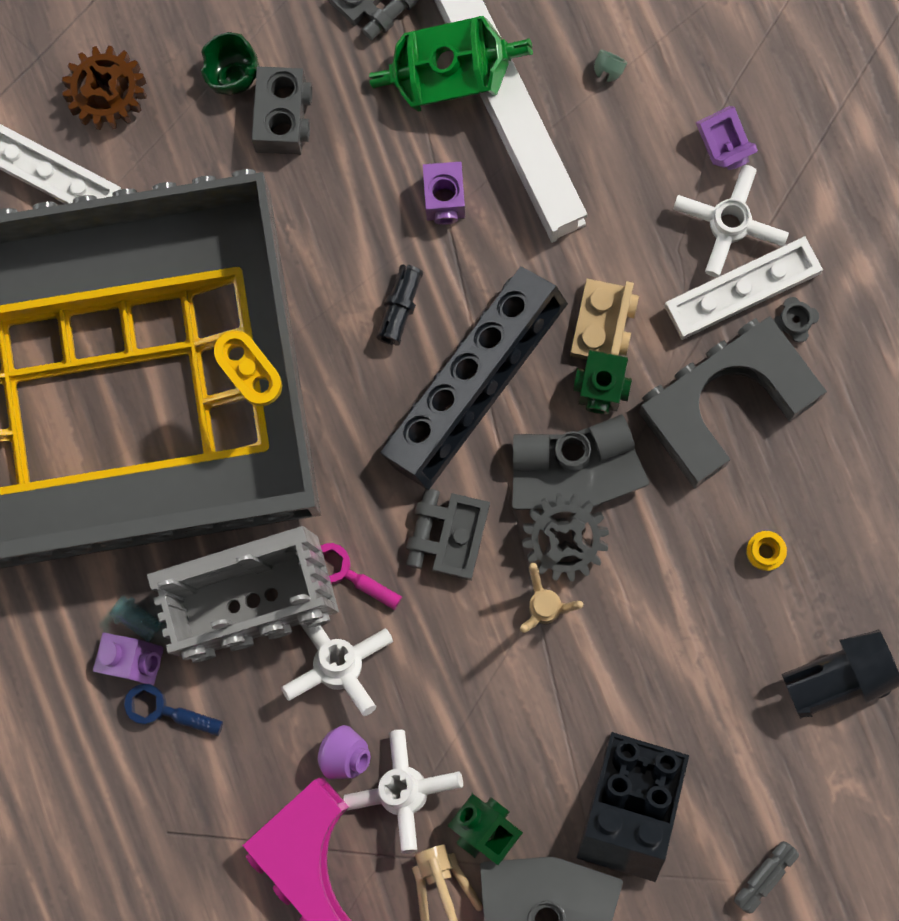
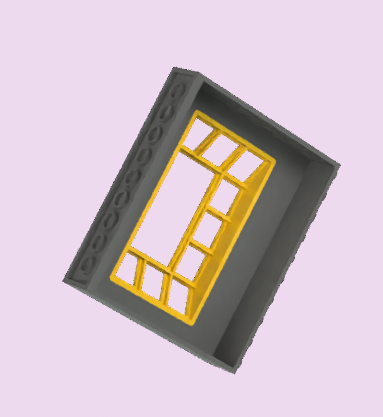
[0,169,321,569]

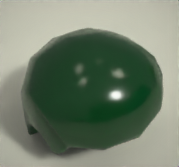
[200,32,259,95]

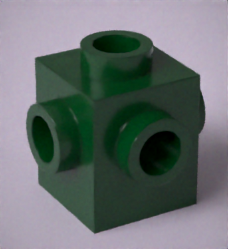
[573,350,632,415]
[448,793,523,865]

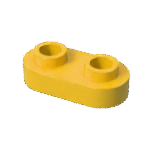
[214,330,282,406]

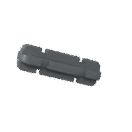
[734,841,799,914]

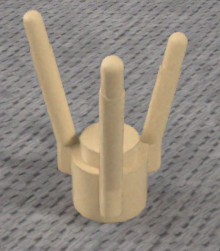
[520,563,583,633]
[412,844,483,921]

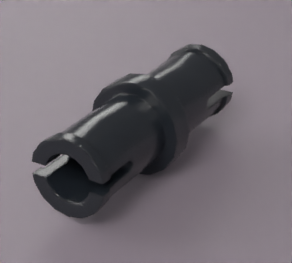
[376,264,423,346]

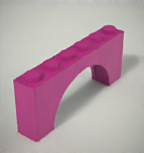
[242,776,352,921]

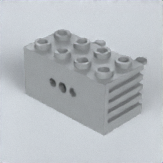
[147,526,339,663]

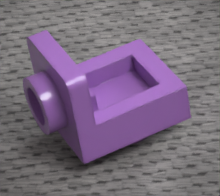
[695,106,758,170]
[93,632,163,685]

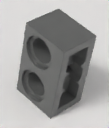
[252,66,312,155]

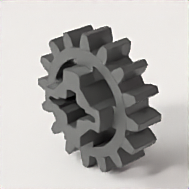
[522,493,609,581]

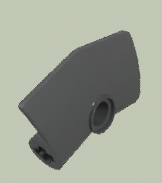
[512,414,650,510]
[480,857,623,921]

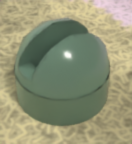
[594,50,628,82]

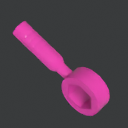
[321,543,402,610]

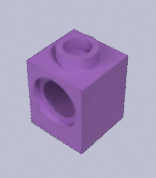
[423,162,465,224]

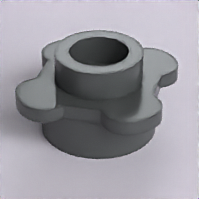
[774,297,819,343]

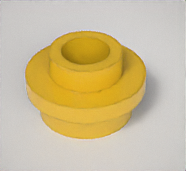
[746,531,787,571]

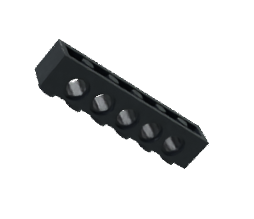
[380,266,568,490]

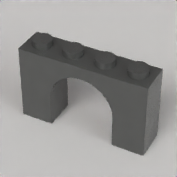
[639,316,827,489]

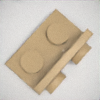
[570,279,639,360]

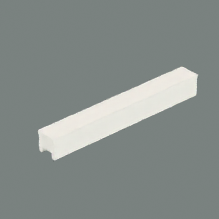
[434,0,588,243]

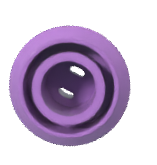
[318,725,371,780]

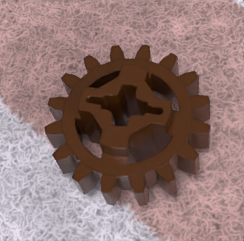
[62,46,147,130]

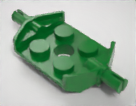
[369,16,533,112]

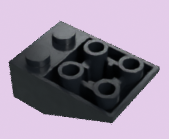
[577,732,689,882]

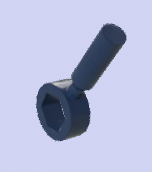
[124,684,223,736]

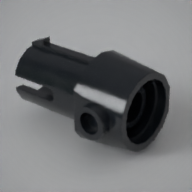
[782,630,899,719]

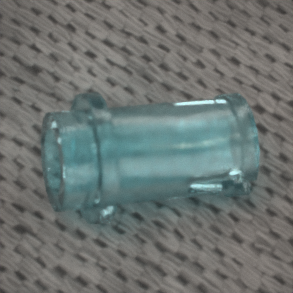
[109,595,163,642]

